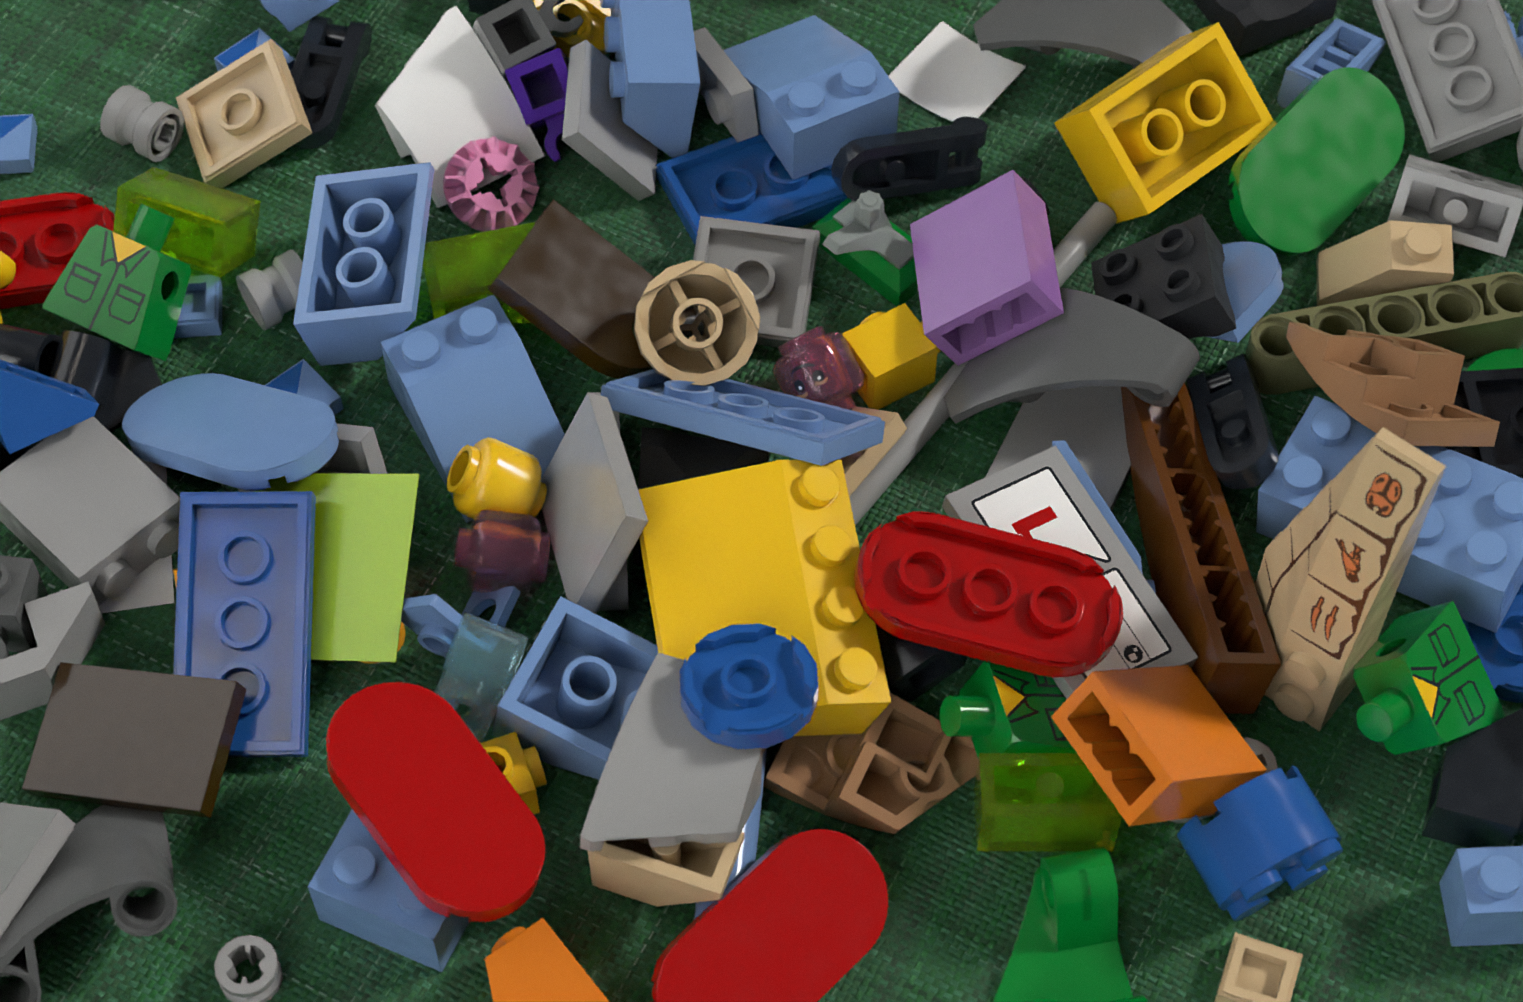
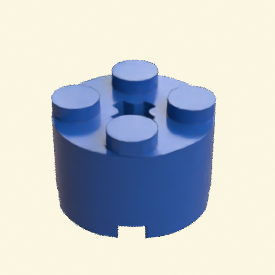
[1177,766,1343,921]

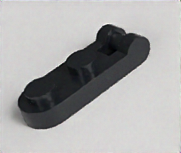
[291,16,372,149]
[831,117,988,201]
[1186,353,1278,489]

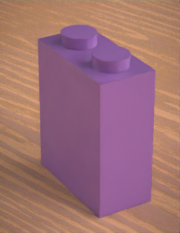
[910,170,1064,366]

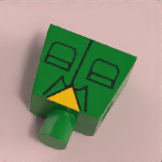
[42,204,191,361]
[1353,601,1506,755]
[939,661,1092,789]

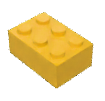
[1054,22,1274,224]

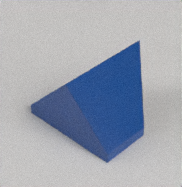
[0,359,99,454]

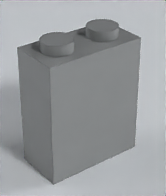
[0,416,180,606]

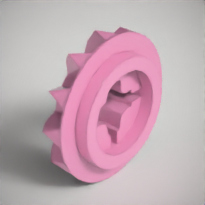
[443,136,540,233]

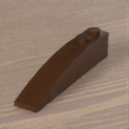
[1121,383,1281,714]

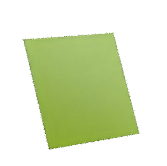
[254,473,419,663]

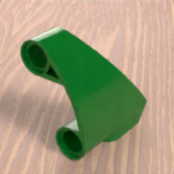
[993,846,1148,1002]

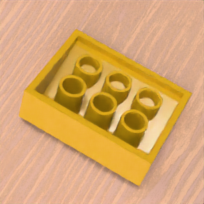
[638,460,891,736]

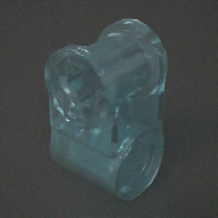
[435,612,528,743]

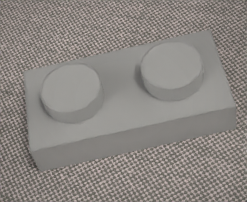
[694,27,759,142]

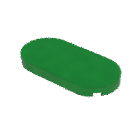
[1228,67,1405,257]

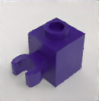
[504,48,569,163]

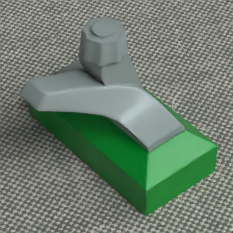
[812,190,918,307]

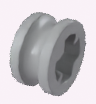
[214,935,283,1002]

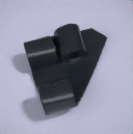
[0,324,163,472]

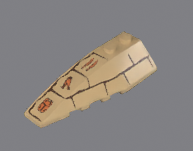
[1255,427,1446,732]

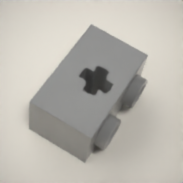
[1387,155,1523,257]

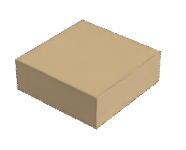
[1214,932,1303,1002]

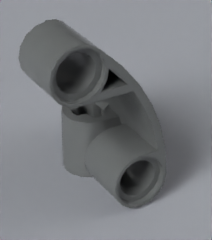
[973,0,1192,69]
[944,287,1200,424]
[0,805,177,1002]

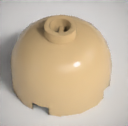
[634,260,760,386]

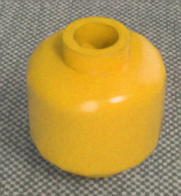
[447,437,547,531]

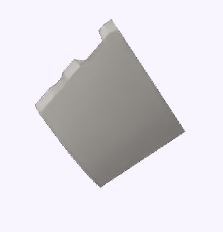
[580,653,766,851]

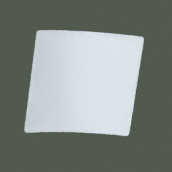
[889,22,1026,122]

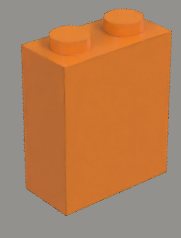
[1051,665,1267,826]

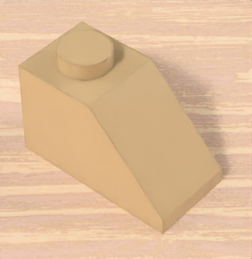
[1316,220,1454,306]
[588,832,744,907]

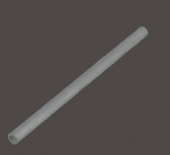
[849,202,1117,525]

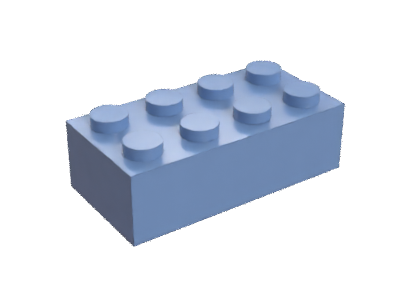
[1256,396,1523,633]

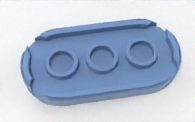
[122,373,339,491]

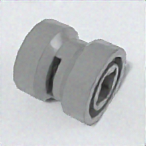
[101,85,184,162]
[236,249,303,330]

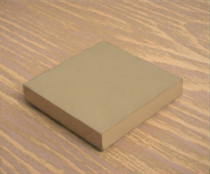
[176,39,313,192]

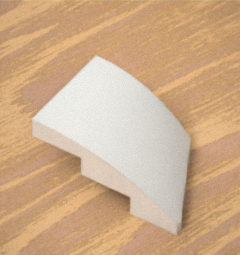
[375,6,544,208]

